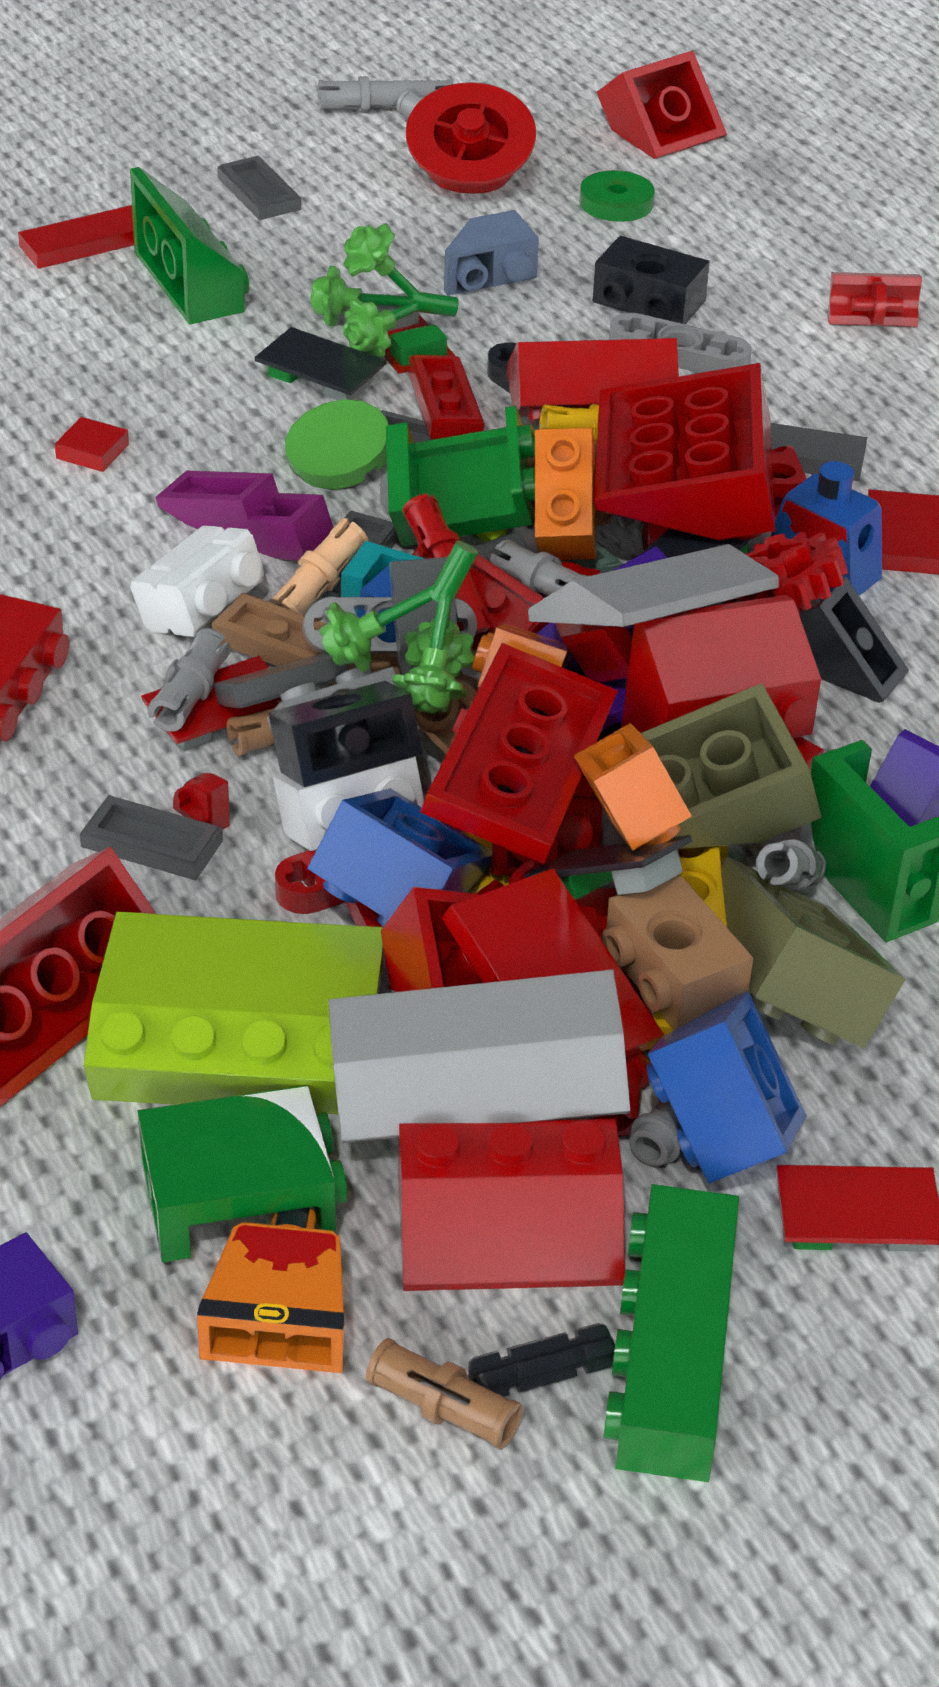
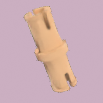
[269,518,369,615]

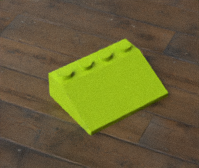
[83,912,384,1115]

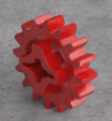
[723,532,848,614]

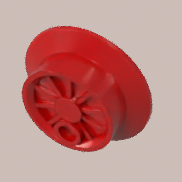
[406,82,536,194]

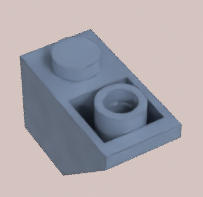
[444,210,539,296]

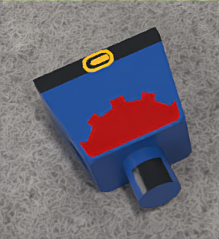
[770,461,882,596]

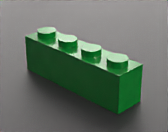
[603,1184,739,1483]

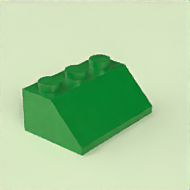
[130,167,250,325]

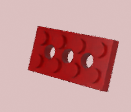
[420,643,618,864]

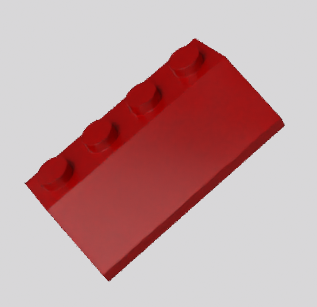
[0,846,157,1107]

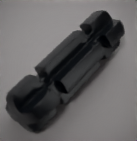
[468,1323,615,1397]

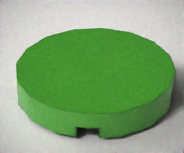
[285,399,389,490]

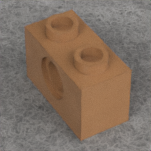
[602,874,753,1030]

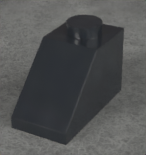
[799,576,909,703]

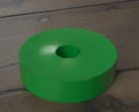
[579,170,655,222]

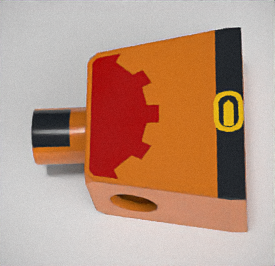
[197,1207,344,1373]

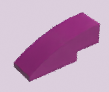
[155,470,334,561]

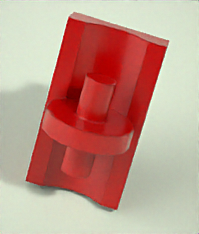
[828,272,922,327]

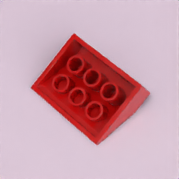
[594,363,776,540]

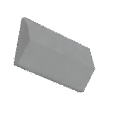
[528,544,779,627]
[328,970,630,1143]

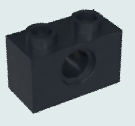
[592,235,710,325]
[268,681,423,787]

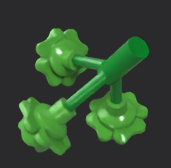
[310,223,459,358]
[319,541,478,713]

